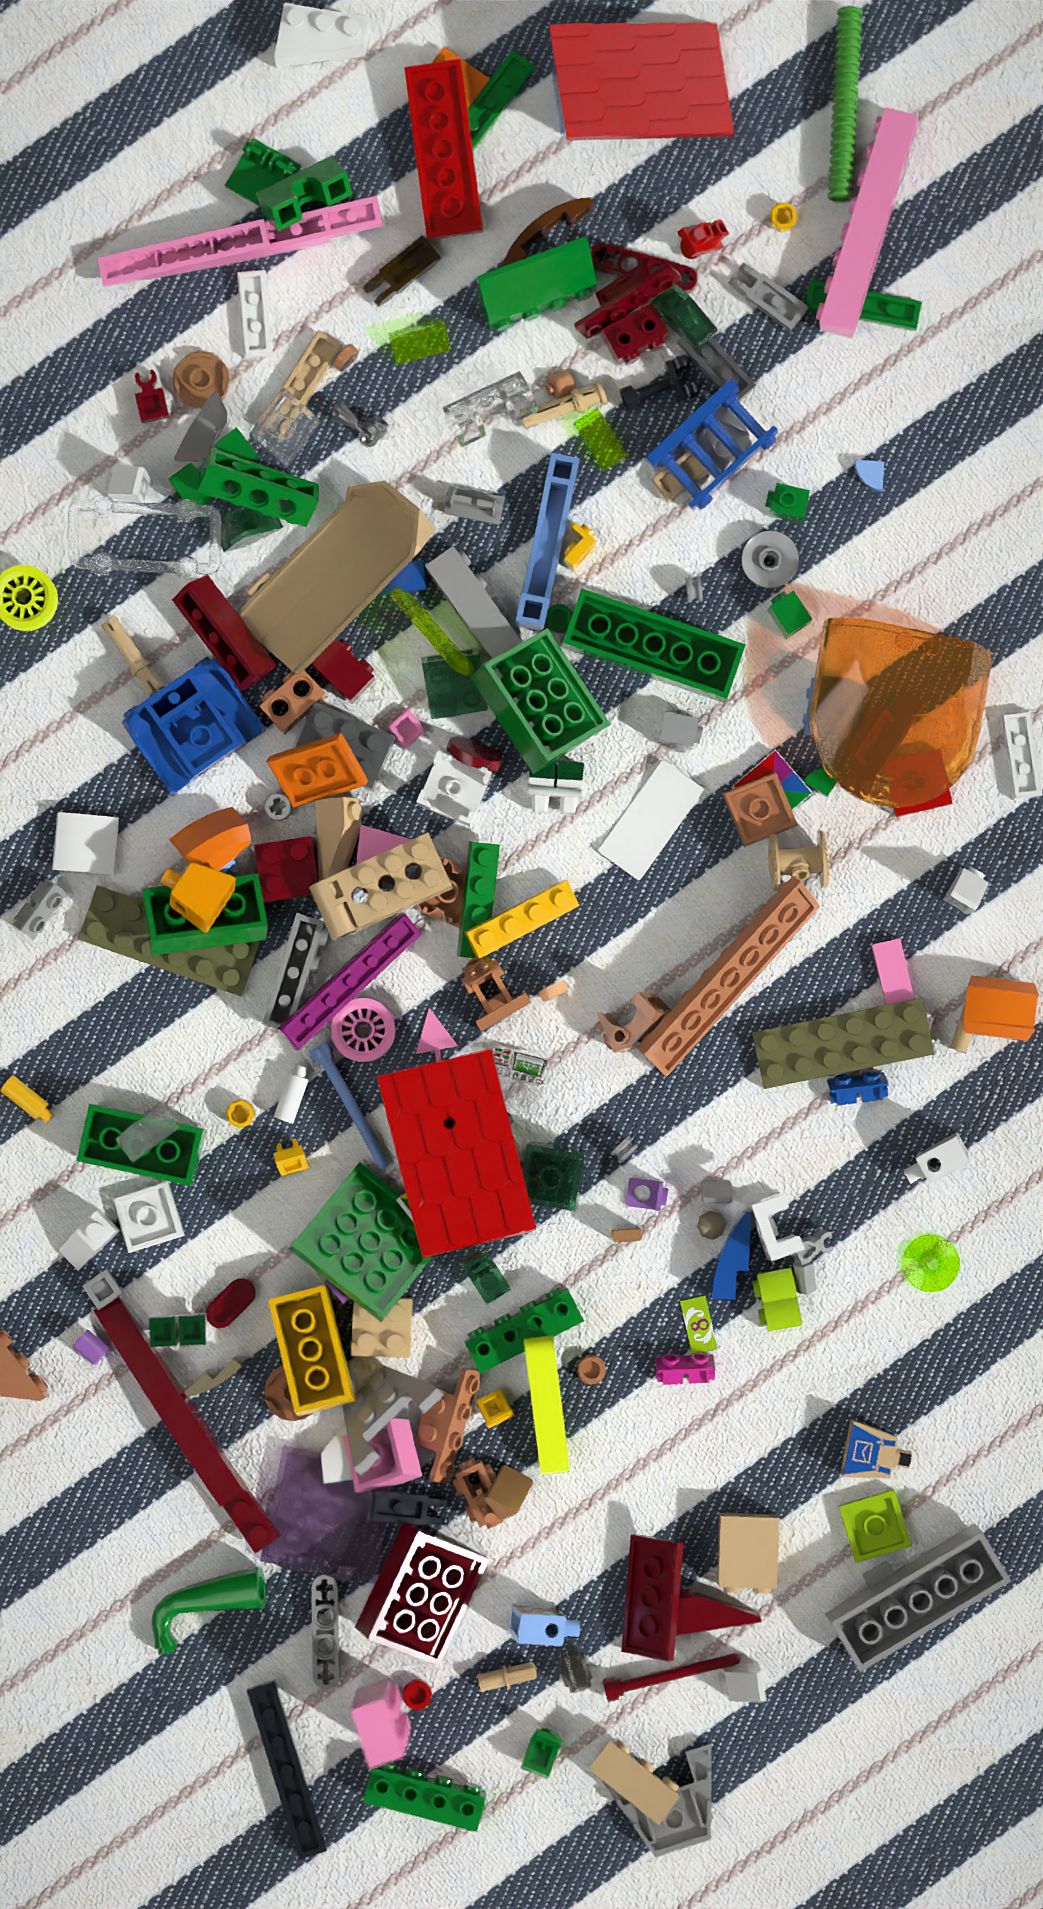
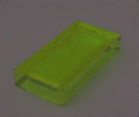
[573,407,628,472]

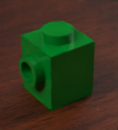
[765,483,810,523]

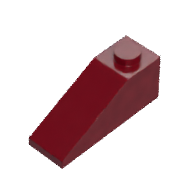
[676,1589,762,1636]

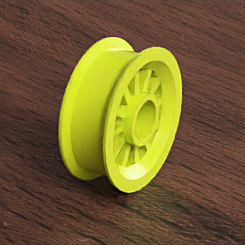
[0,565,58,631]

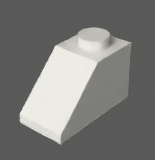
[105,466,151,507]
[943,867,989,914]
[58,1209,120,1271]
[719,1662,766,1702]

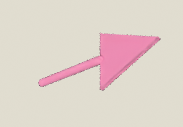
[416,1008,458,1062]

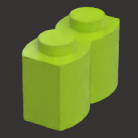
[752,1268,803,1332]

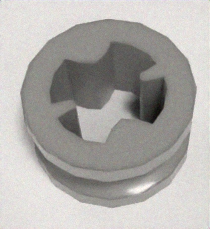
[685,576,703,603]
[265,794,292,821]
[610,1136,638,1163]

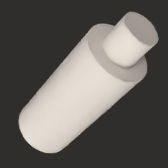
[274,1065,308,1124]

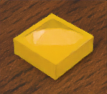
[476,1388,515,1428]

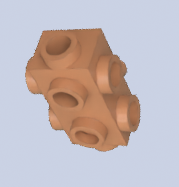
[453,1457,503,1529]

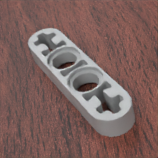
[311,1573,340,1690]

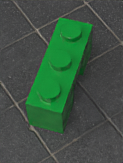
[256,156,353,232]
[168,427,259,512]

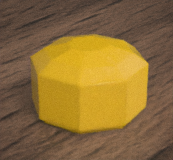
[769,202,798,232]
[226,1099,256,1128]

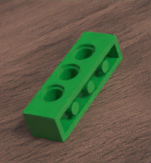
[198,448,319,527]

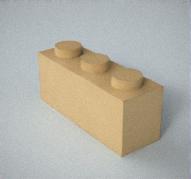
[588,1739,681,1825]

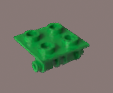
[224,137,302,207]

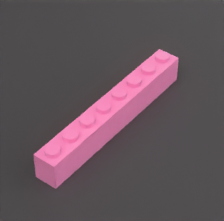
[816,107,918,339]

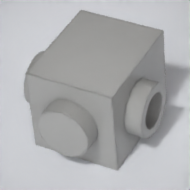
[658,710,703,753]

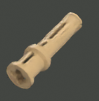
[520,380,608,429]

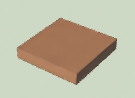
[722,772,798,847]

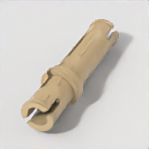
[101,616,165,697]

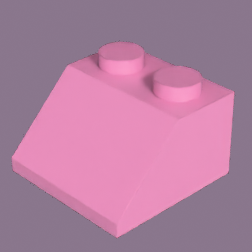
[343,1418,422,1493]

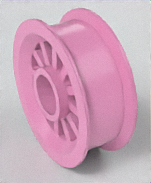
[331,998,396,1062]

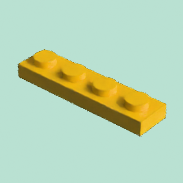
[464,880,579,959]

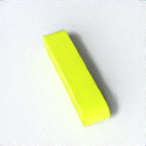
[524,1335,570,1475]

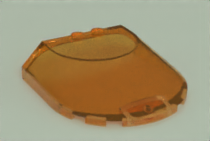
[809,618,994,808]

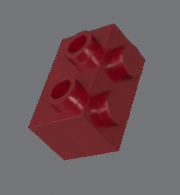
[601,303,669,366]
[310,638,375,704]

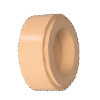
[538,980,568,1002]

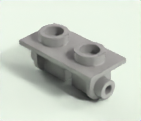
[443,485,505,525]
[13,878,68,939]

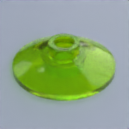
[902,1234,960,1292]

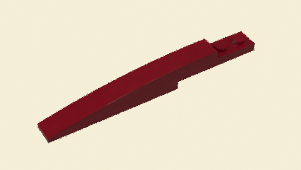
[93,1296,280,1553]

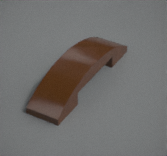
[502,197,594,267]

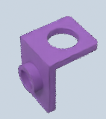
[626,1178,668,1211]

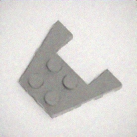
[342,1366,444,1475]
[602,1744,712,1857]

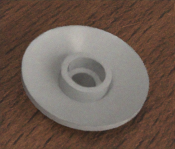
[741,531,799,588]

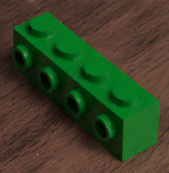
[464,1287,584,1374]
[363,1762,486,1832]

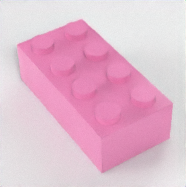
[350,1678,411,1768]

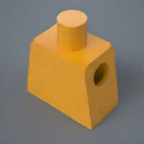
[161,863,236,934]

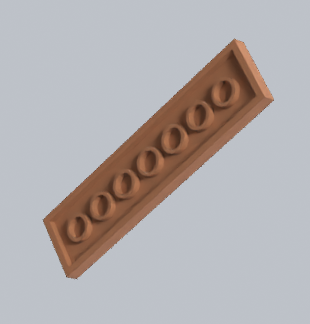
[637,876,821,1077]

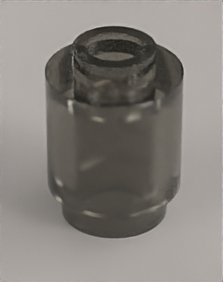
[557,1646,593,1693]

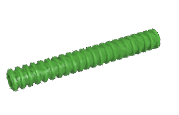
[827,6,863,203]

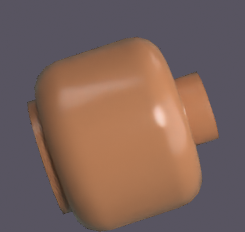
[545,370,576,399]

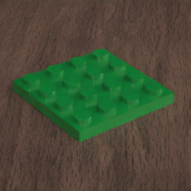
[289,1162,433,1322]

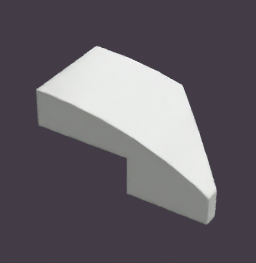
[321,1424,353,1483]

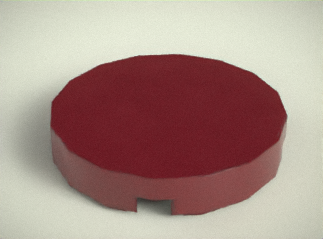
[446,736,504,771]

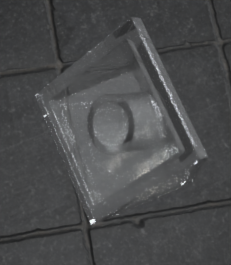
[249,388,321,467]

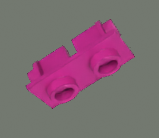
[655,1352,716,1385]

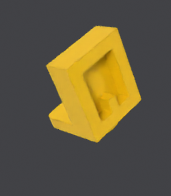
[564,522,596,571]

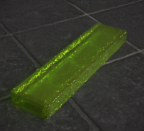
[390,588,475,677]

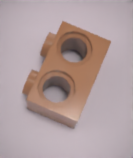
[260,670,327,735]

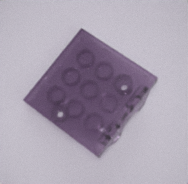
[260,1445,394,1584]

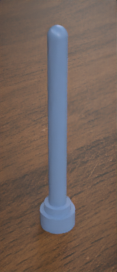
[309,1041,389,1169]

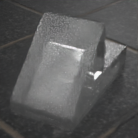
[115,1104,180,1163]

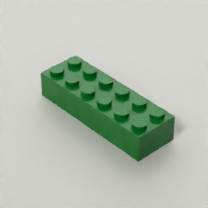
[562,588,746,703]

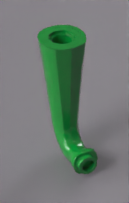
[151,1567,266,1654]

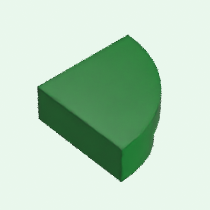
[803,768,843,797]

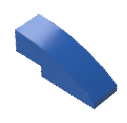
[710,1212,751,1300]

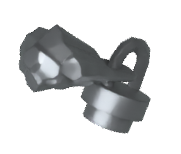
[332,403,388,447]

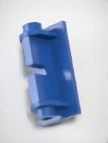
[827,1071,889,1106]

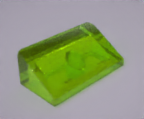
[388,318,452,365]

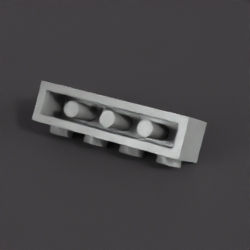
[262,913,329,1029]

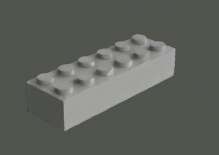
[825,1523,1011,1672]

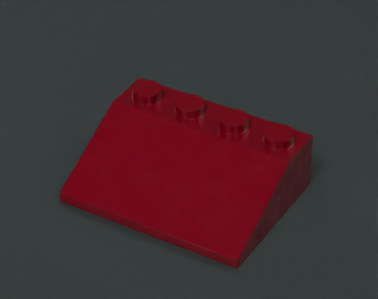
[355,1523,489,1666]

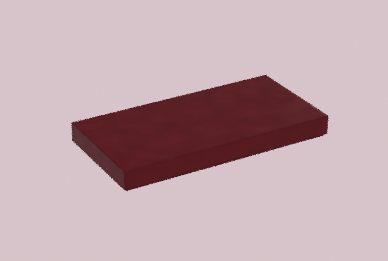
[621,1534,683,1662]

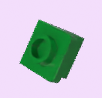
[520,1728,563,1779]

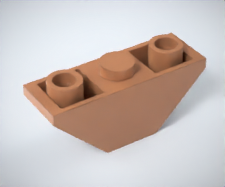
[0,1328,49,1401]

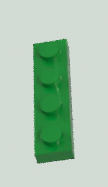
[457,841,500,958]

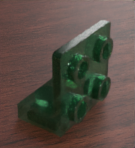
[421,648,488,719]

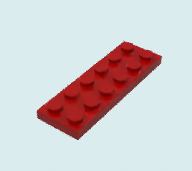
[404,59,484,240]

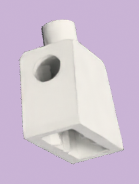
[904,1132,971,1185]

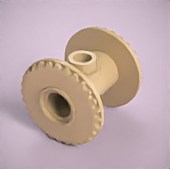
[768,830,829,891]

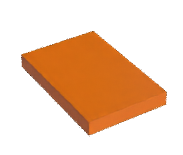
[266,733,368,808]

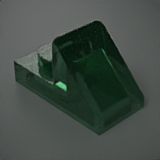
[461,1248,512,1304]

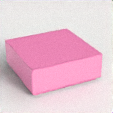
[386,709,427,750]

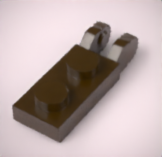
[363,235,441,307]

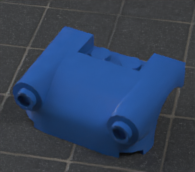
[122,657,266,795]

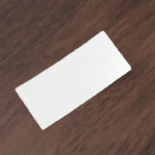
[598,760,704,880]

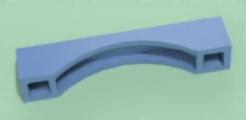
[515,452,580,631]

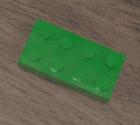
[142,874,268,955]
[76,1104,206,1186]

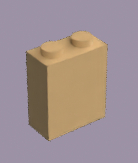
[717,1513,779,1594]

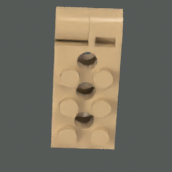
[309,833,454,941]

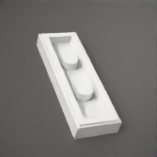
[237,270,273,359]
[1000,710,1043,800]

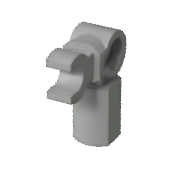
[789,1229,834,1294]

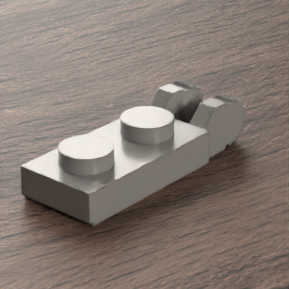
[728,263,808,332]

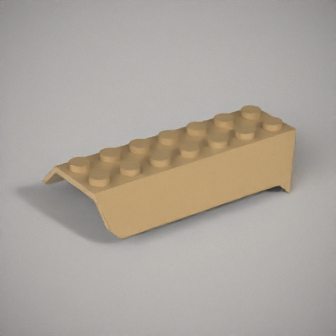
[237,480,435,675]

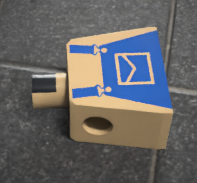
[840,1419,912,1478]

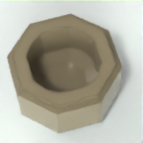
[697,1211,726,1240]

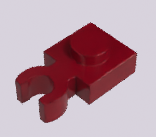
[135,369,170,424]

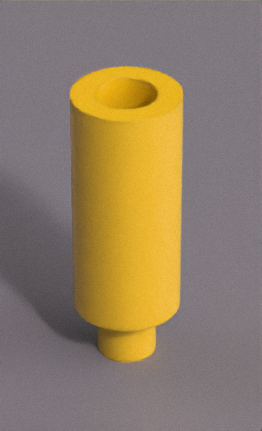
[0,1075,55,1123]

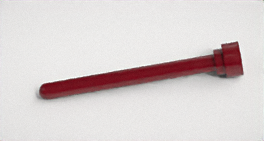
[602,1653,741,1703]

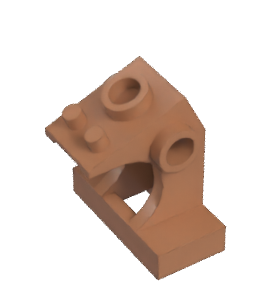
[461,955,531,1032]
[597,992,671,1053]

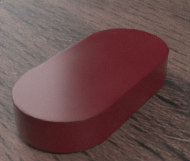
[206,1278,256,1328]

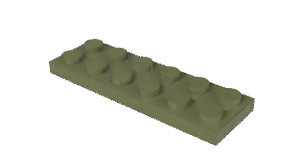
[78,885,261,997]
[752,998,935,1089]

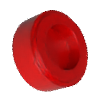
[403,1679,432,1710]

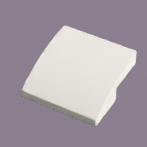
[52,812,119,875]

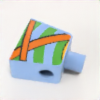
[509,1604,580,1646]

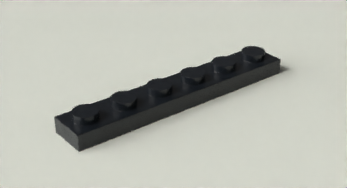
[246,1680,328,1860]

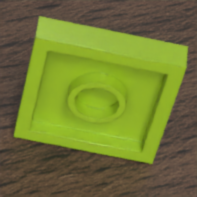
[838,1489,912,1563]

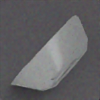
[174,391,228,462]

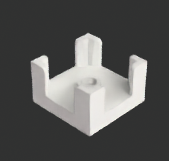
[416,749,492,827]
[747,1193,804,1261]

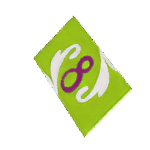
[680,1296,718,1354]

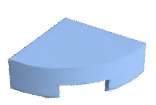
[855,460,884,492]

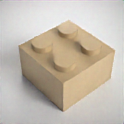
[351,1297,413,1358]

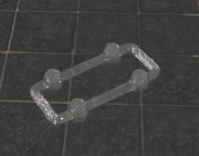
[68,494,221,580]

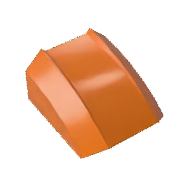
[169,806,251,871]
[963,975,1039,1041]

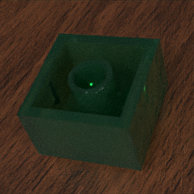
[522,1141,588,1212]

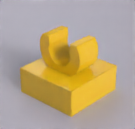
[273,1139,309,1177]

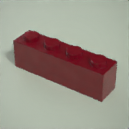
[172,574,277,691]

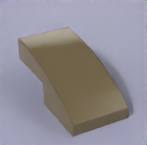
[184,1356,244,1397]

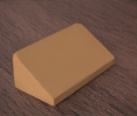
[484,1465,534,1521]

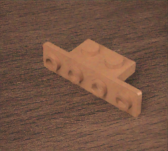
[414,1368,481,1483]

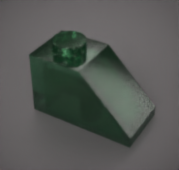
[652,284,718,350]
[212,508,284,552]

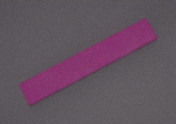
[277,912,422,1051]

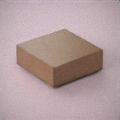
[612,1228,642,1242]

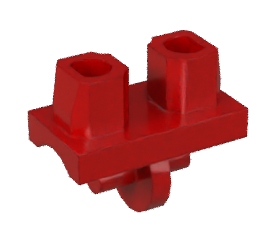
[677,219,729,259]

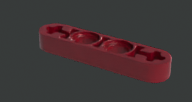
[590,243,698,294]

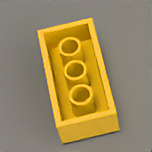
[268,1285,356,1416]

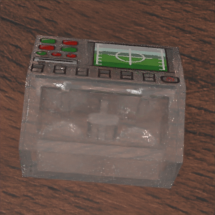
[493,1045,551,1115]

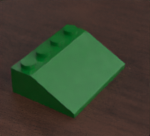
[477,236,597,331]
[470,628,611,774]

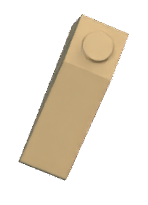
[315,797,362,881]

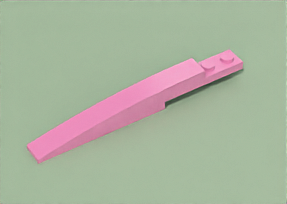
[97,196,384,287]

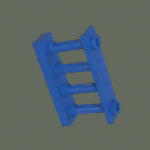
[646,379,778,511]

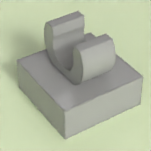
[82,1269,124,1310]

